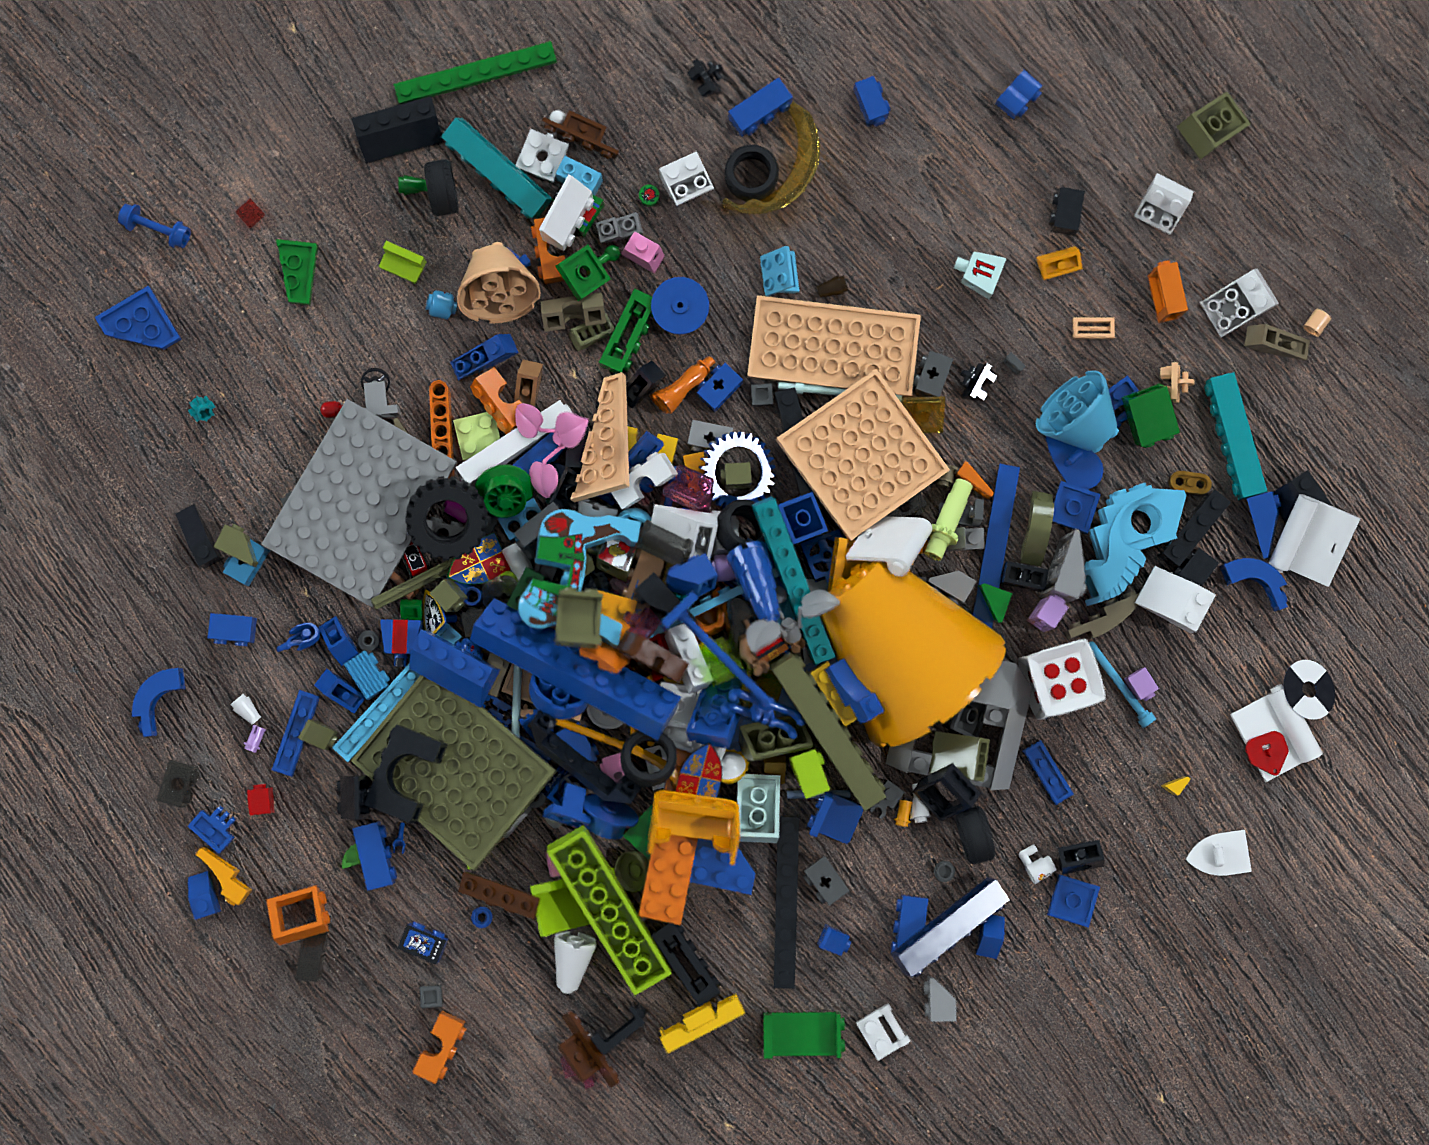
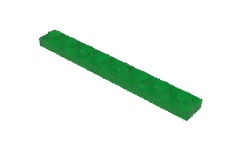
[394,41,557,105]

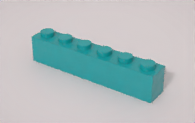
[441,117,553,219]
[1204,372,1268,500]

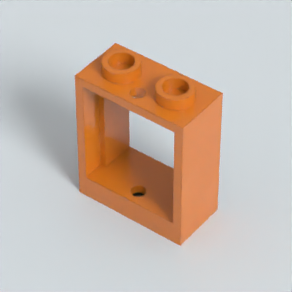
[1148,260,1188,323]
[267,885,330,946]

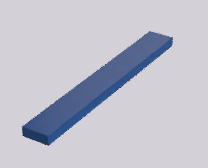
[972,464,1020,628]

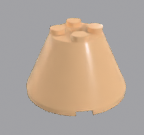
[457,242,541,324]

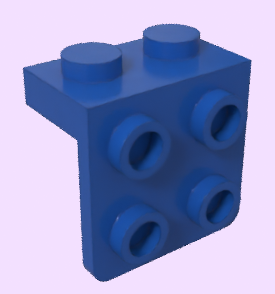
[807,791,864,844]

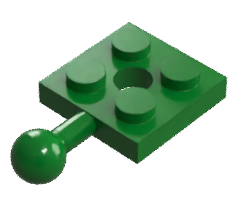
[555,244,621,301]

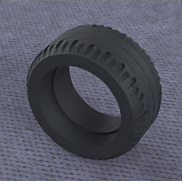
[725,144,779,202]
[424,159,459,216]
[716,499,766,552]
[620,730,677,787]
[956,806,996,864]

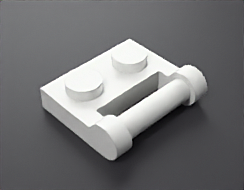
[856,1003,911,1060]

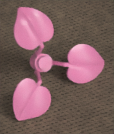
[516,403,589,498]

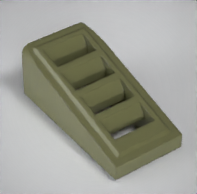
[568,313,615,352]

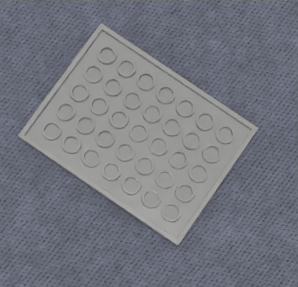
[261,399,457,607]

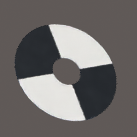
[1283,660,1335,720]

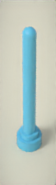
[1088,641,1156,728]

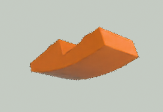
[579,641,628,674]

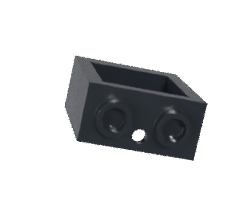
[912,763,981,821]

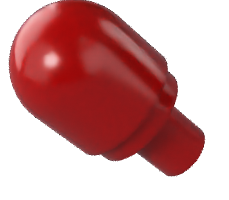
[320,401,343,418]

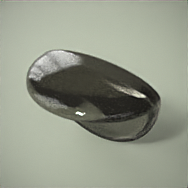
[725,598,759,660]

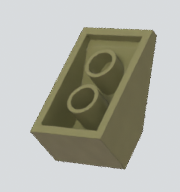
[1177,92,1250,160]

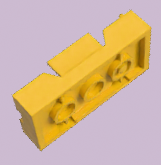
[659,993,745,1053]

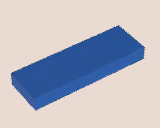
[1022,740,1074,805]

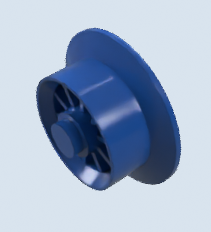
[651,277,709,335]
[583,794,639,840]

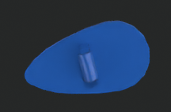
[1046,436,1103,490]

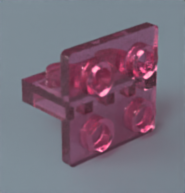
[663,464,714,513]

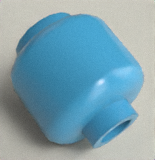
[426,290,457,319]

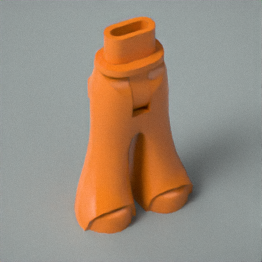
[650,356,715,414]

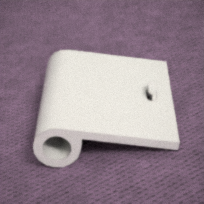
[1269,494,1361,587]
[846,516,932,577]
[1230,684,1323,782]

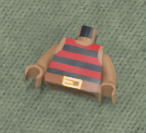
[738,615,806,676]

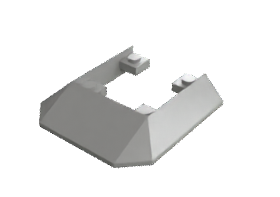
[886,660,1033,790]

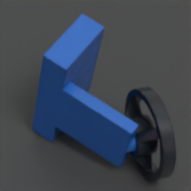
[543,772,592,828]

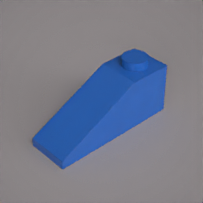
[1247,491,1281,559]

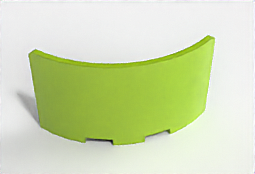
[531,867,616,937]

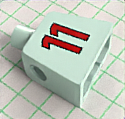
[954,252,1006,299]

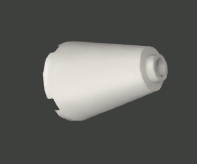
[554,931,596,994]

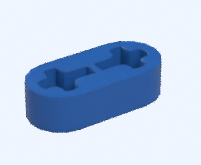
[482,695,512,725]

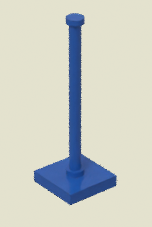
[659,591,775,709]

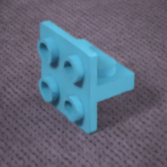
[760,246,799,296]

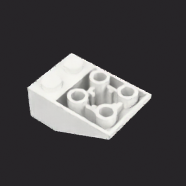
[1200,269,1279,337]
[647,504,718,560]

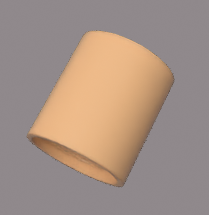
[1303,309,1331,337]

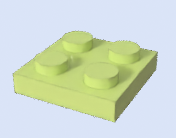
[453,412,501,461]

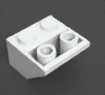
[659,151,714,206]
[1134,173,1194,235]

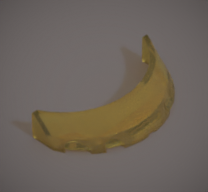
[722,101,820,214]

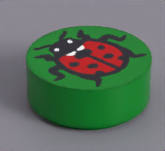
[639,185,660,207]

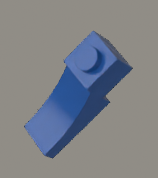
[825,658,884,724]

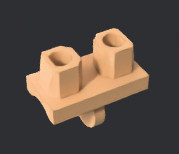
[1160,362,1195,403]

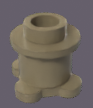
[936,463,959,488]

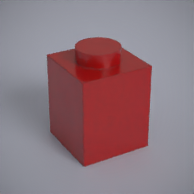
[247,784,275,816]

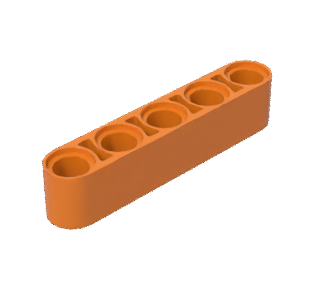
[429,380,454,479]

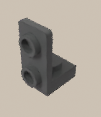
[938,499,984,527]

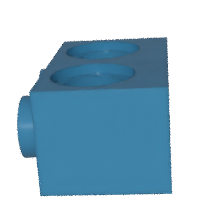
[498,498,541,542]

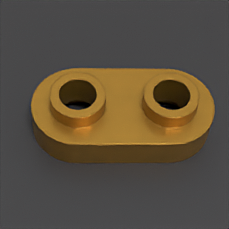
[1168,471,1212,495]

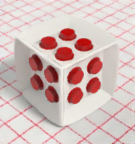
[1018,638,1105,720]

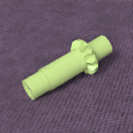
[924,479,973,561]

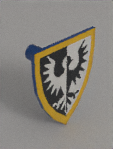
[423,589,457,634]

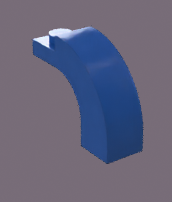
[1219,558,1288,611]
[132,668,186,737]

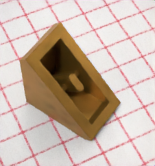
[764,754,786,784]

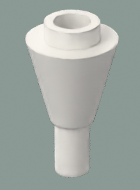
[910,783,931,823]

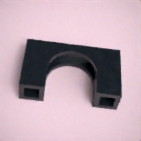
[364,724,448,824]

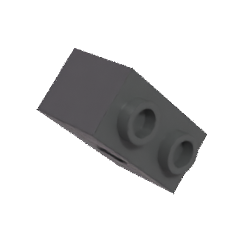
[913,351,953,401]
[803,855,850,906]

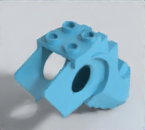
[1084,483,1186,606]

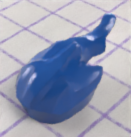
[276,622,320,652]

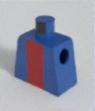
[380,619,423,667]

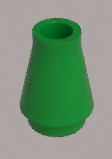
[398,175,427,195]

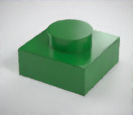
[400,599,423,621]

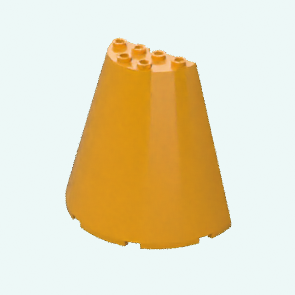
[820,561,1006,747]

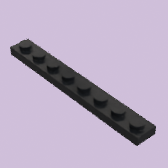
[773,817,799,989]

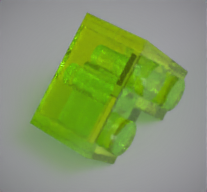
[699,637,743,687]

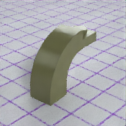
[1020,491,1054,567]

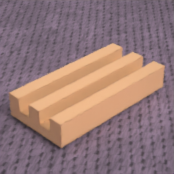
[1072,318,1115,339]

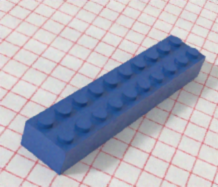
[470,598,681,740]

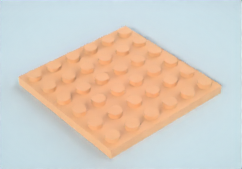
[776,369,950,541]

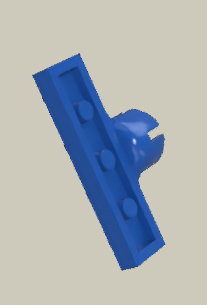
[597,431,664,506]

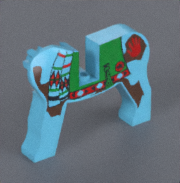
[518,509,641,649]

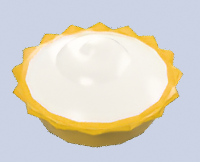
[721,749,749,784]

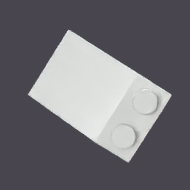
[1135,566,1216,633]

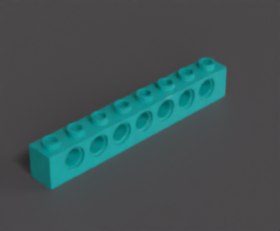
[751,497,835,665]

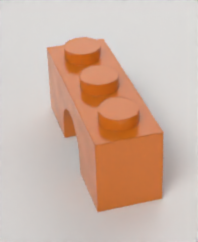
[531,218,566,284]
[470,367,522,434]
[412,1011,466,1084]

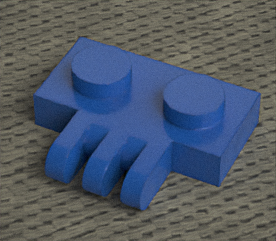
[188,806,236,854]

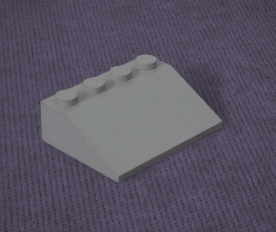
[1039,529,1086,604]

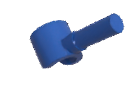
[507,247,531,268]
[393,823,405,854]

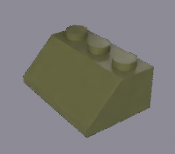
[738,716,814,761]

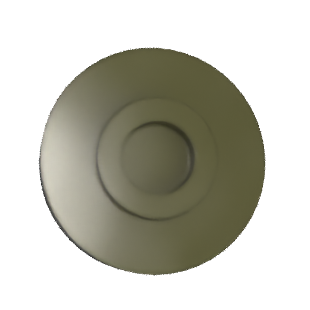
[615,851,649,892]

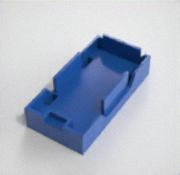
[686,663,753,748]

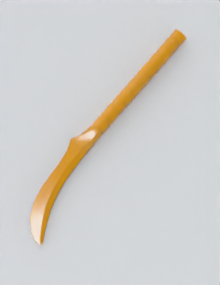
[555,719,678,786]

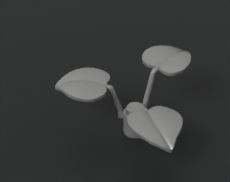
[746,585,840,654]

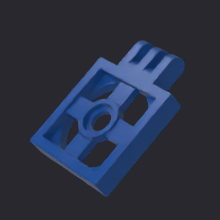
[800,529,843,585]

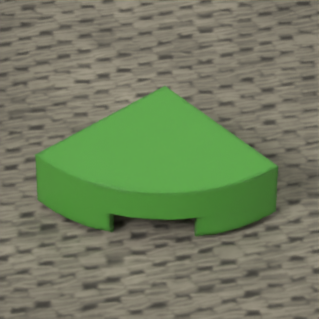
[342,844,361,869]

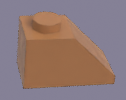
[514,360,543,407]

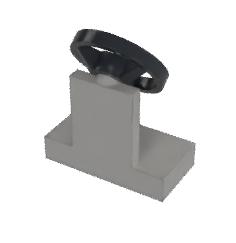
[361,368,401,418]

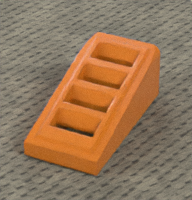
[955,461,994,499]

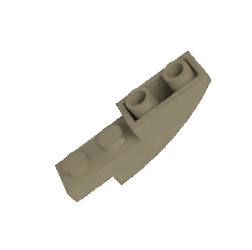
[1065,590,1139,639]

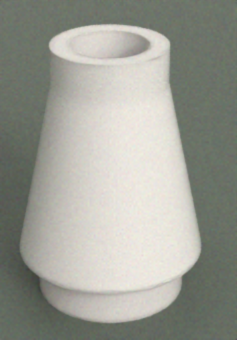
[230,694,261,725]

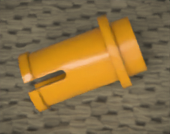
[894,800,913,827]

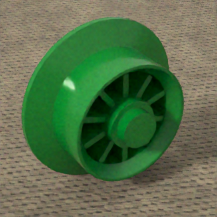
[475,465,534,518]

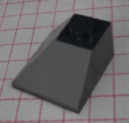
[546,462,580,512]

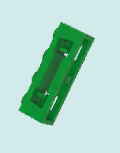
[599,288,653,374]

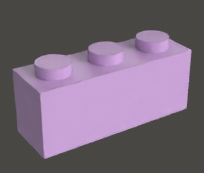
[1026,595,1069,632]

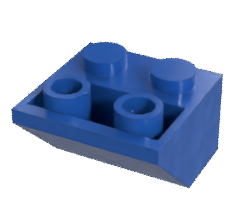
[666,553,718,597]

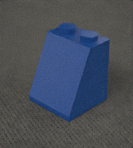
[778,492,828,545]

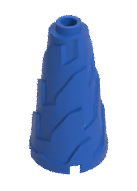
[727,541,780,623]

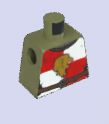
[587,538,640,582]

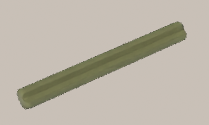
[371,557,455,610]

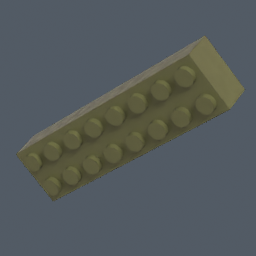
[768,650,886,811]

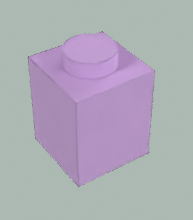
[1124,667,1159,701]

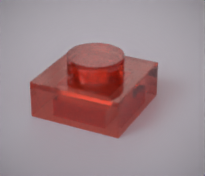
[235,198,265,228]

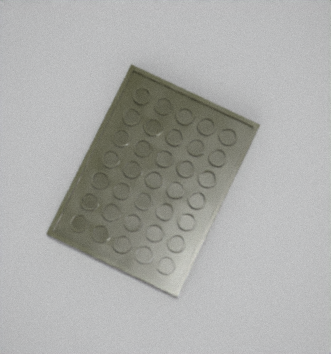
[351,675,557,871]

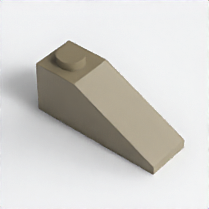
[1244,324,1310,360]

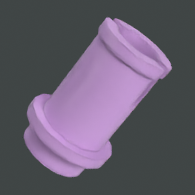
[244,725,266,753]

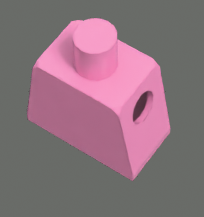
[621,232,665,274]

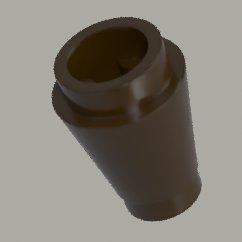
[817,275,849,298]

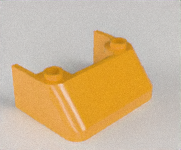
[648,790,740,865]

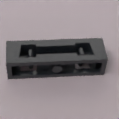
[651,923,721,1007]

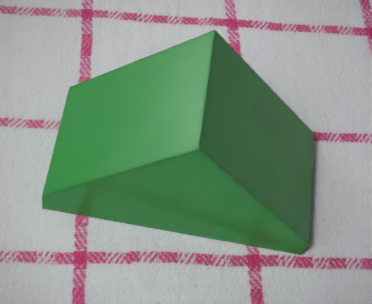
[978,583,1013,624]

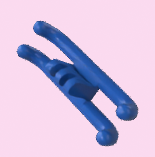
[721,689,805,739]

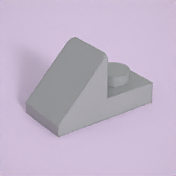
[946,527,985,551]

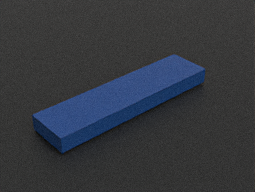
[272,690,320,777]

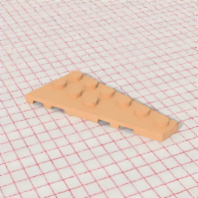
[571,372,629,502]

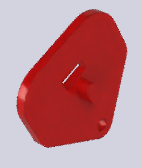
[1245,731,1289,776]

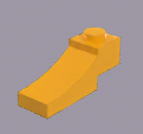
[196,847,252,906]

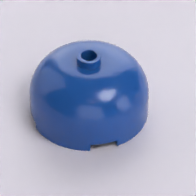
[529,674,589,720]

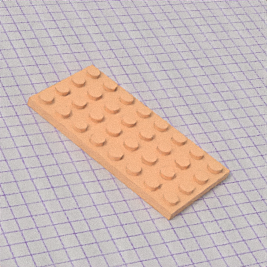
[747,295,921,397]

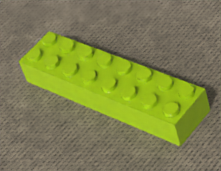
[547,824,672,996]

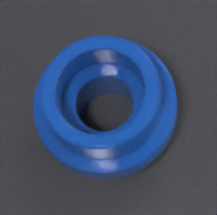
[471,906,493,928]

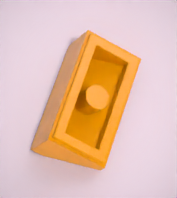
[1037,246,1083,280]

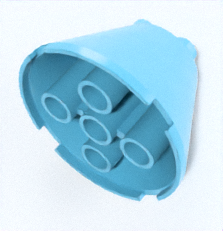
[1036,371,1119,453]

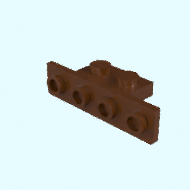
[540,110,619,160]
[458,872,540,919]
[557,1010,620,1088]

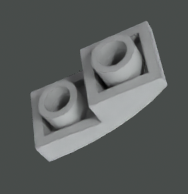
[596,212,643,243]

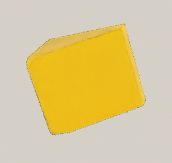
[1161,776,1190,796]

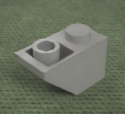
[926,571,977,605]
[924,976,957,1022]

